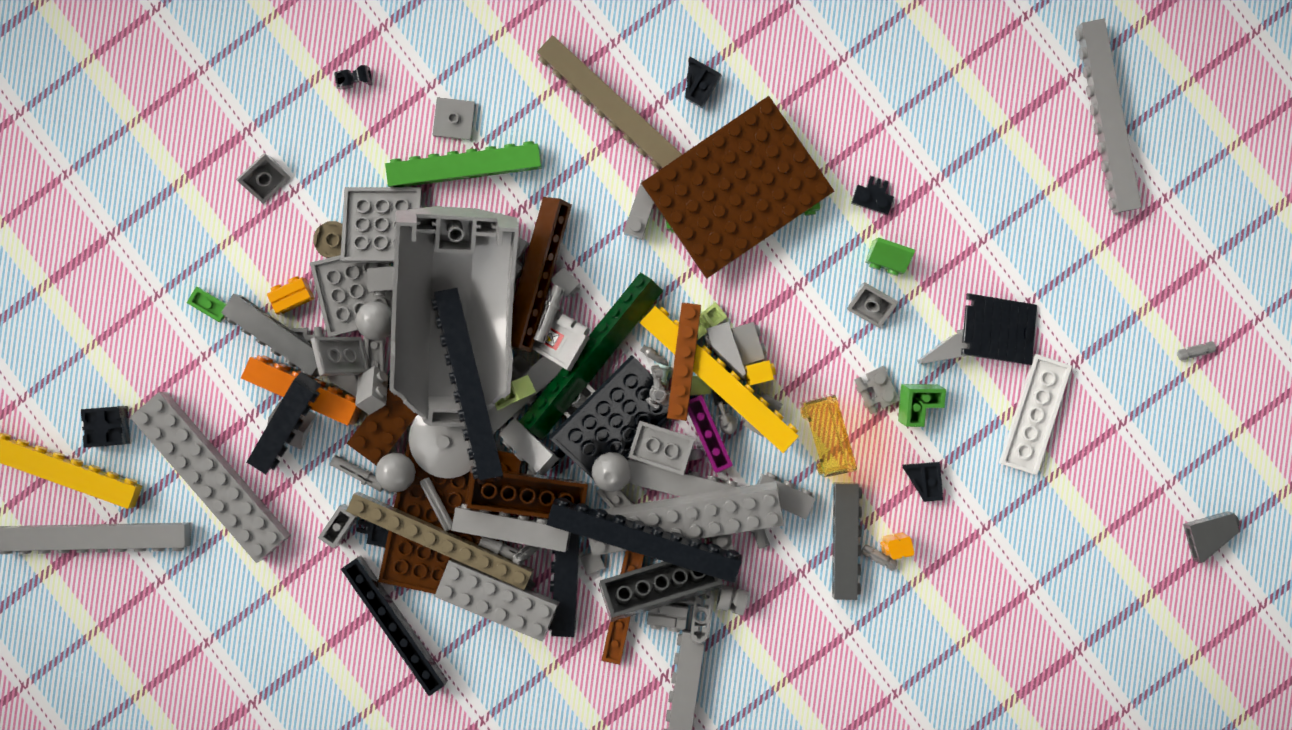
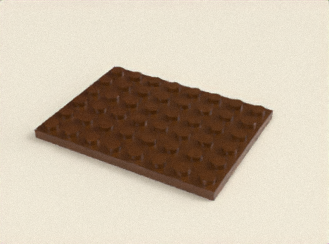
[641,95,834,279]
[378,438,522,594]

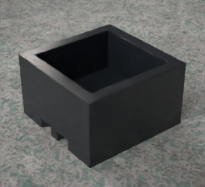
[81,406,131,448]

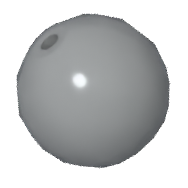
[356,301,392,341]
[592,452,631,492]
[375,453,416,493]

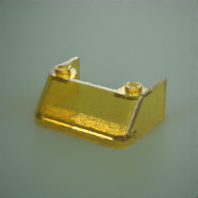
[799,394,857,478]

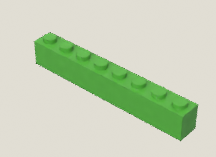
[385,141,542,187]

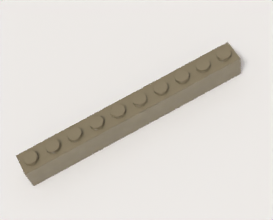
[537,35,682,171]
[346,491,534,590]

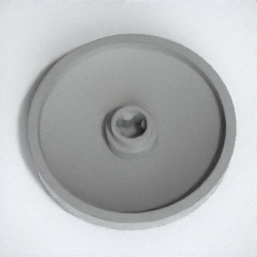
[409,415,474,478]

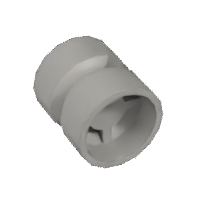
[716,585,749,616]

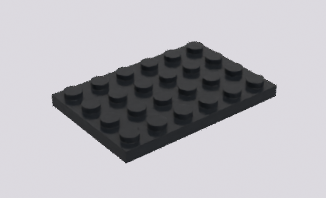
[549,355,670,479]

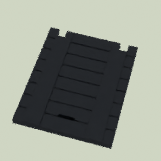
[961,293,1037,365]

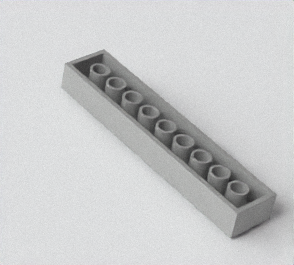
[130,392,291,563]
[589,481,784,556]

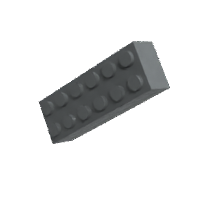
[599,561,723,622]

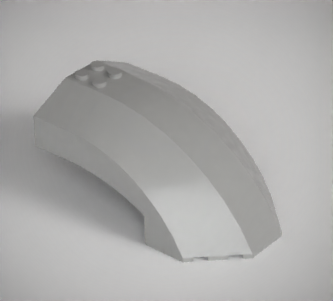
[390,206,519,427]

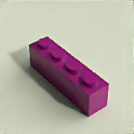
[688,395,733,474]

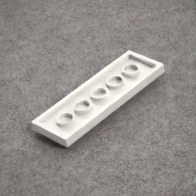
[999,354,1072,475]

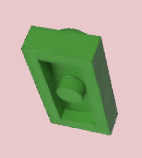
[186,286,226,323]

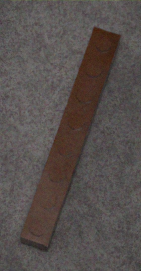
[511,197,572,352]

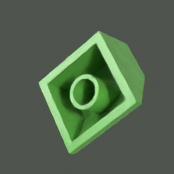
[865,237,915,276]

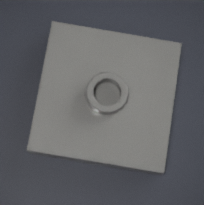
[432,97,475,140]

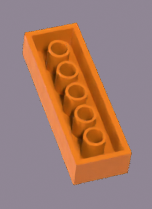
[241,355,362,426]

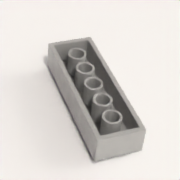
[434,559,560,642]

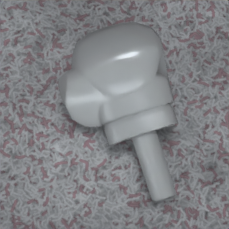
[718,402,738,435]

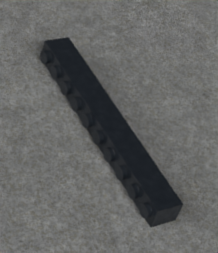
[431,288,503,484]
[546,497,742,583]

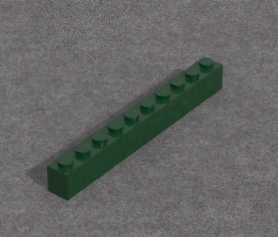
[519,272,663,440]

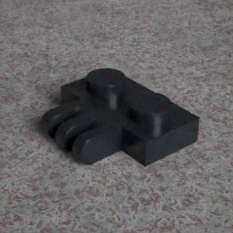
[851,175,894,215]
[356,520,389,548]

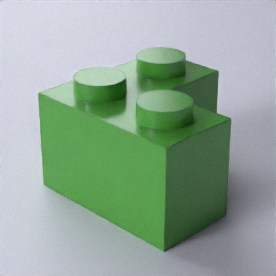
[898,384,946,427]

